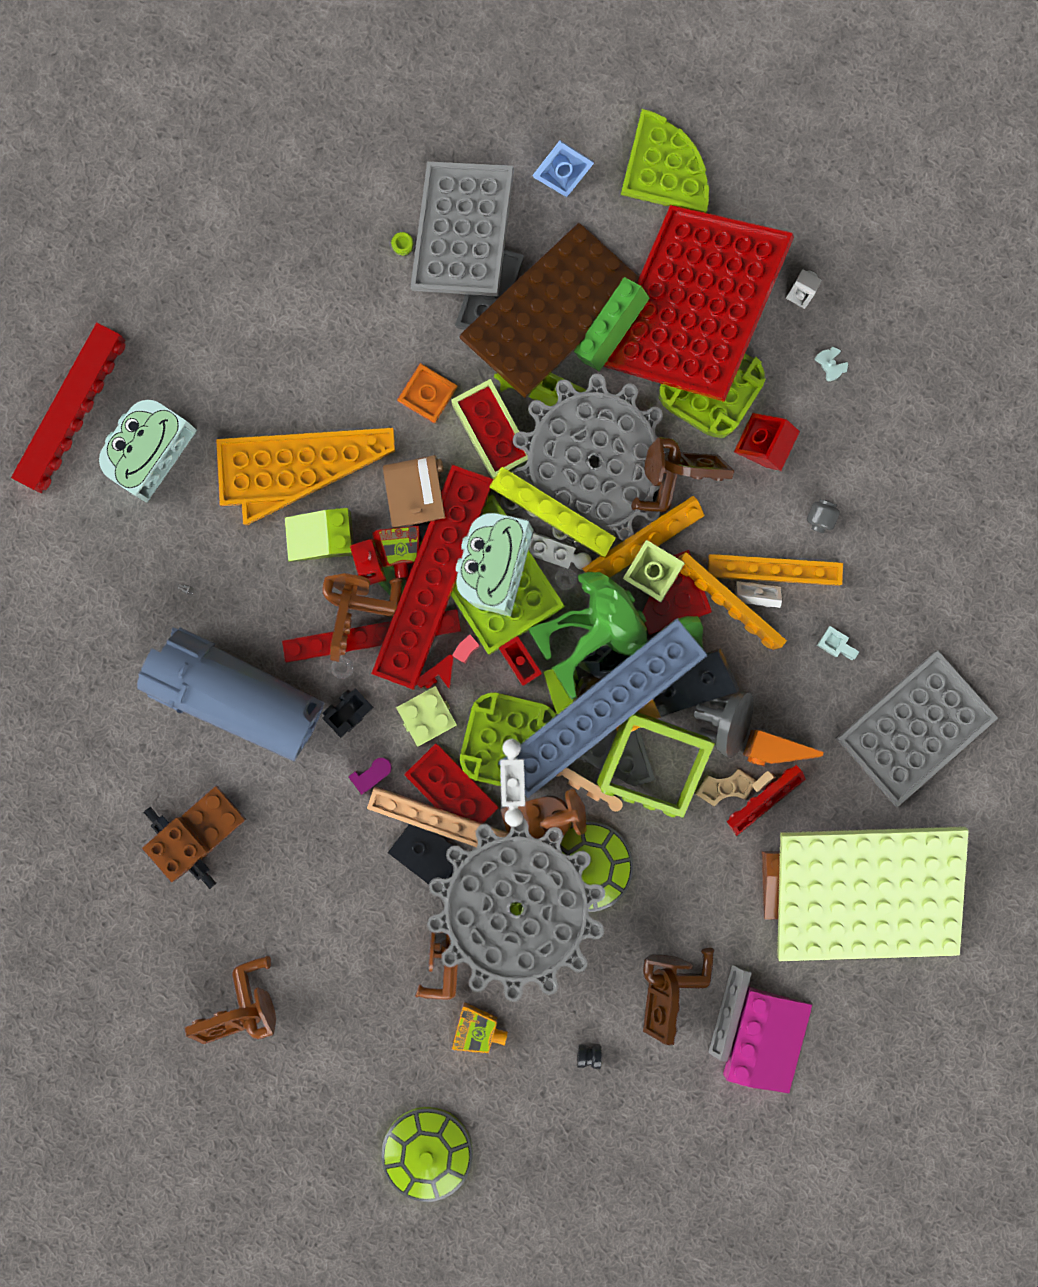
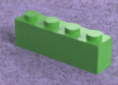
[574,277,650,372]

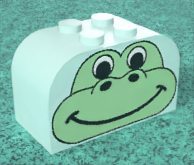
[99,400,197,503]
[456,513,533,617]

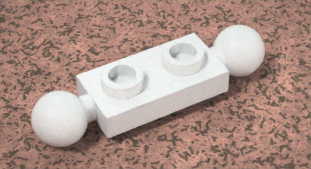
[528,532,592,570]
[500,739,525,826]

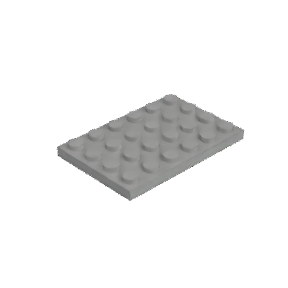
[410,162,514,296]
[836,651,998,807]

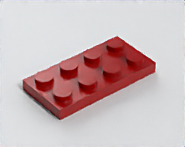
[404,743,499,824]

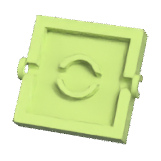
[396,686,457,747]

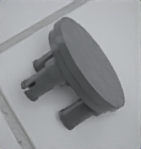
[694,691,754,758]

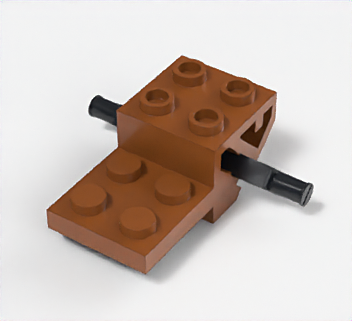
[142,786,247,889]

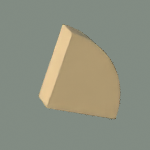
[752,771,777,792]

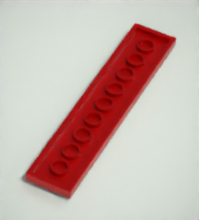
[371,465,494,690]

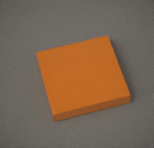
[397,363,458,424]

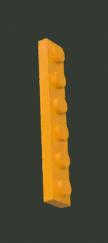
[582,496,705,578]
[677,553,787,650]
[708,554,843,586]

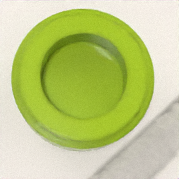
[391,232,414,255]

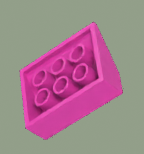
[723,987,812,1093]

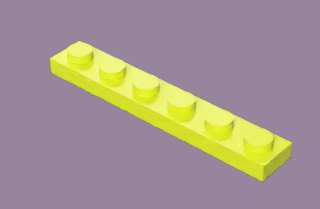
[490,467,616,557]

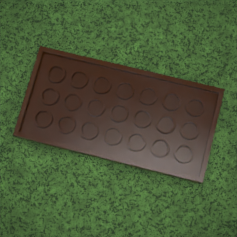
[460,223,639,398]

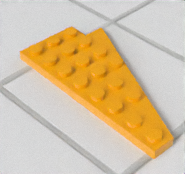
[216,428,395,525]

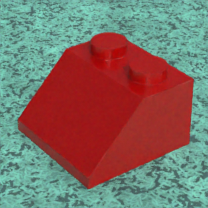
[734,413,800,471]

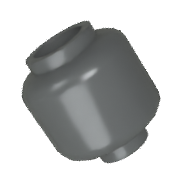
[807,499,840,533]

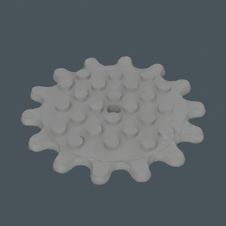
[513,374,669,541]
[427,819,605,1002]

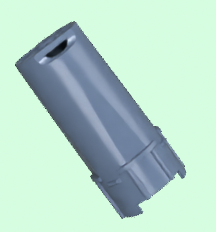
[137,627,324,762]

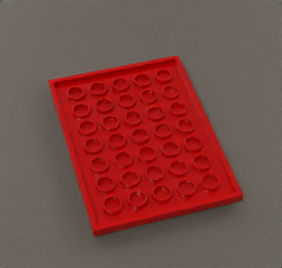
[604,205,794,402]

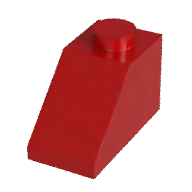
[499,636,542,687]

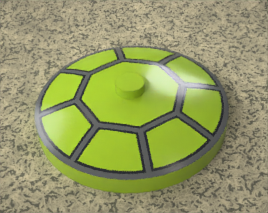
[560,821,633,912]
[381,1107,473,1202]

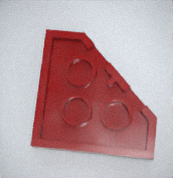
[642,550,712,635]

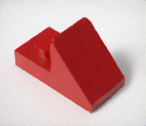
[417,654,454,689]

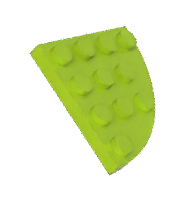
[621,109,709,213]

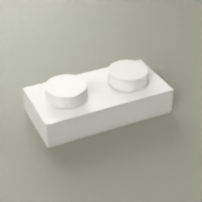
[735,581,782,608]

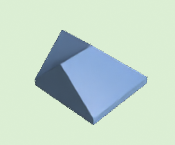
[533,140,594,197]

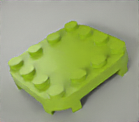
[659,353,766,438]
[460,692,556,786]

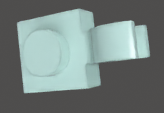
[817,626,859,660]

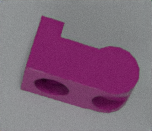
[348,757,392,795]

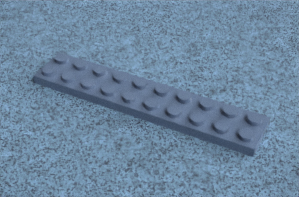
[499,618,707,798]

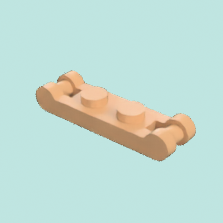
[556,767,623,812]

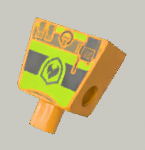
[452,1003,508,1053]

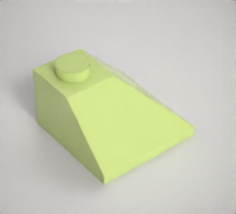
[623,540,685,602]

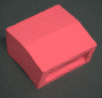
[452,635,480,664]

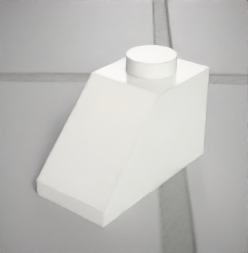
[786,269,822,309]

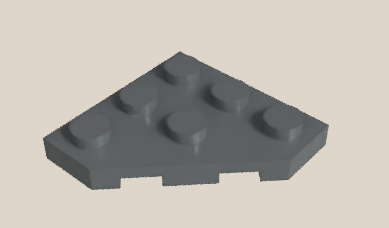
[579,728,655,786]

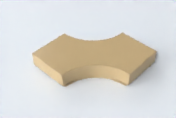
[695,769,756,806]

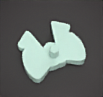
[815,347,848,381]

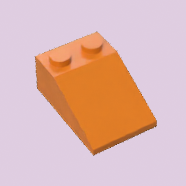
[743,730,824,766]

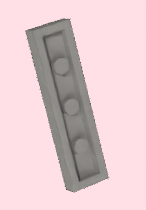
[708,965,752,1062]

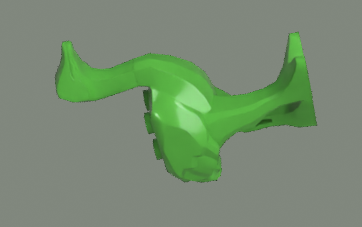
[528,572,704,700]

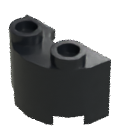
[322,688,374,738]

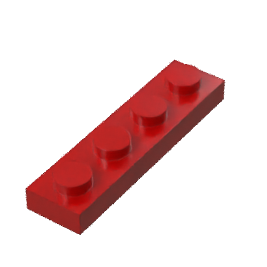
[726,765,806,836]

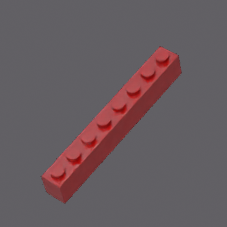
[11,322,126,493]

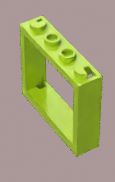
[597,712,715,818]

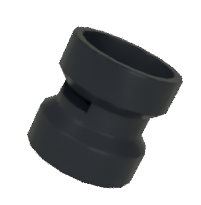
[577,1044,602,1069]

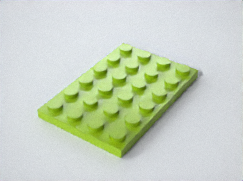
[419,495,565,655]

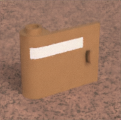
[383,455,445,528]

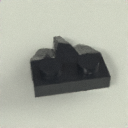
[578,645,630,679]

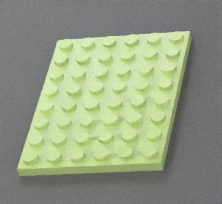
[777,827,968,961]

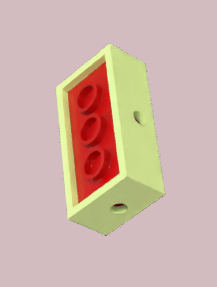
[451,379,528,479]

